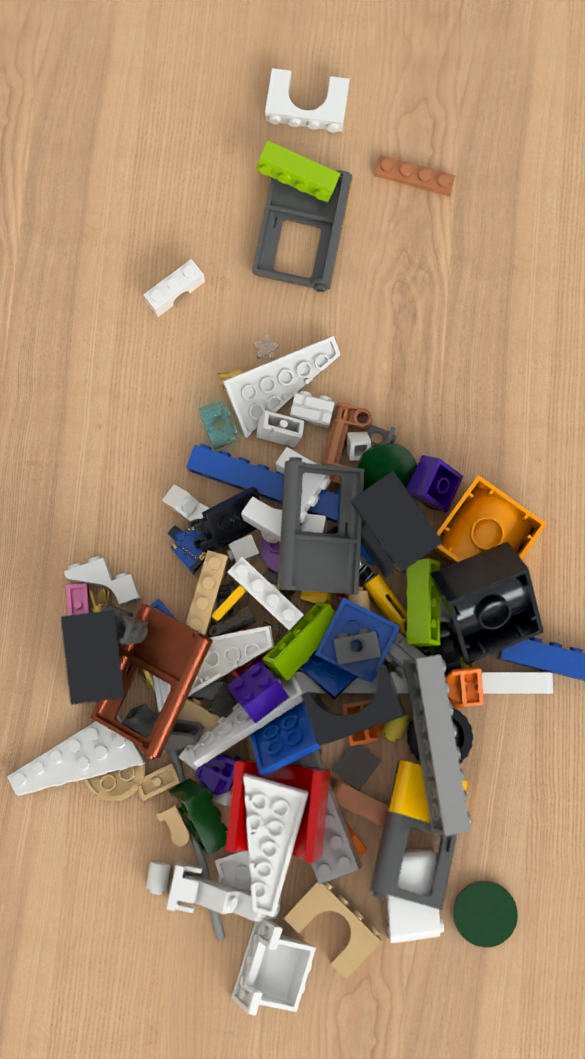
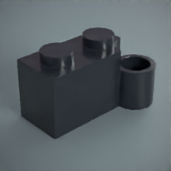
[422,623,461,677]

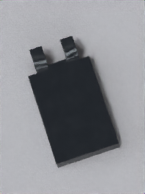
[188,486,260,552]

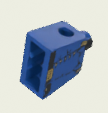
[168,525,214,575]

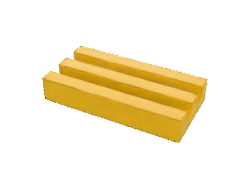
[211,585,246,622]

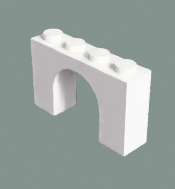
[265,68,350,133]
[241,447,330,542]
[228,557,304,632]

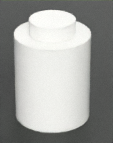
[146,861,171,895]

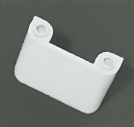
[387,848,444,943]

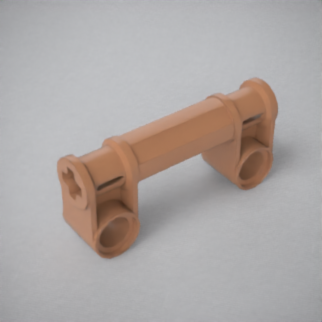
[322,403,372,486]

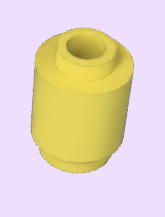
[382,715,409,743]

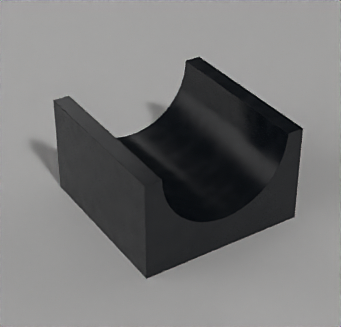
[338,471,443,577]
[430,541,544,665]
[61,610,124,705]
[301,664,406,746]

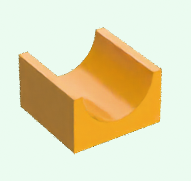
[430,475,547,563]

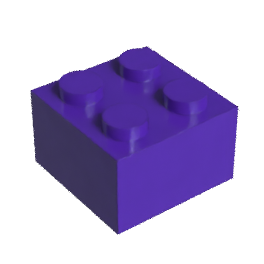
[406,455,464,513]
[227,661,289,724]

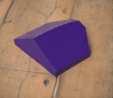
[195,753,236,795]

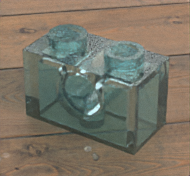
[199,400,238,450]

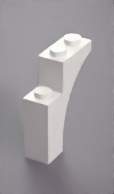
[185,875,281,921]

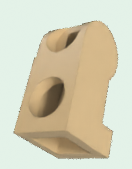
[156,804,191,846]

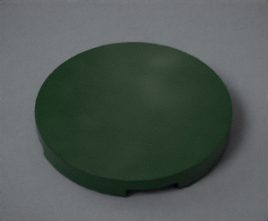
[357,443,417,491]
[453,881,518,948]

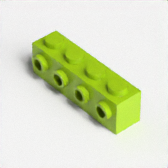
[255,140,340,202]
[406,559,440,646]
[262,602,335,681]

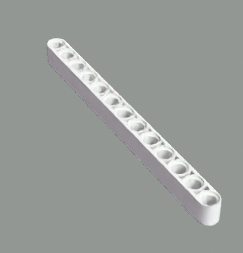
[294,672,553,694]

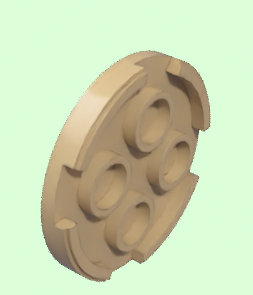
[84,746,145,801]

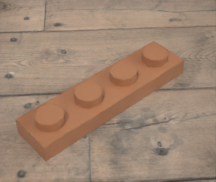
[374,155,456,196]

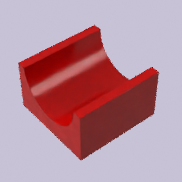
[226,759,331,863]

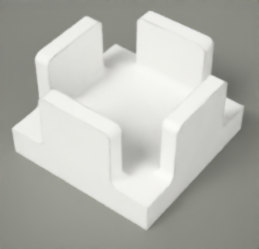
[167,860,203,913]

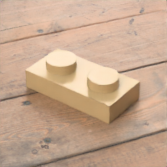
[138,763,182,801]

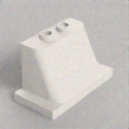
[231,920,316,1015]

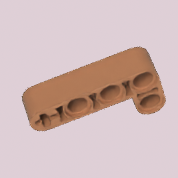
[332,779,388,827]

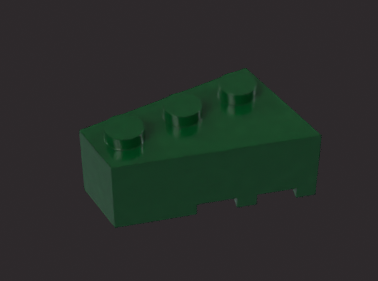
[169,778,228,856]

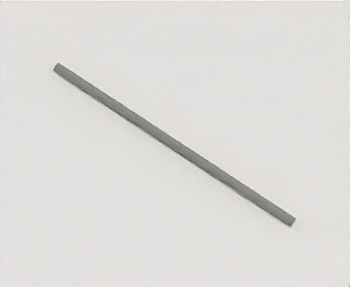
[155,692,225,941]

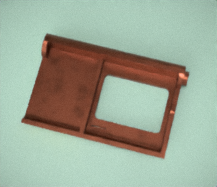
[90,603,213,760]

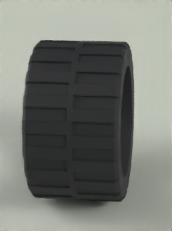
[407,708,474,764]

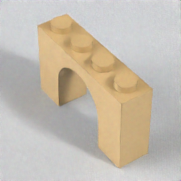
[186,550,230,636]
[283,879,381,980]

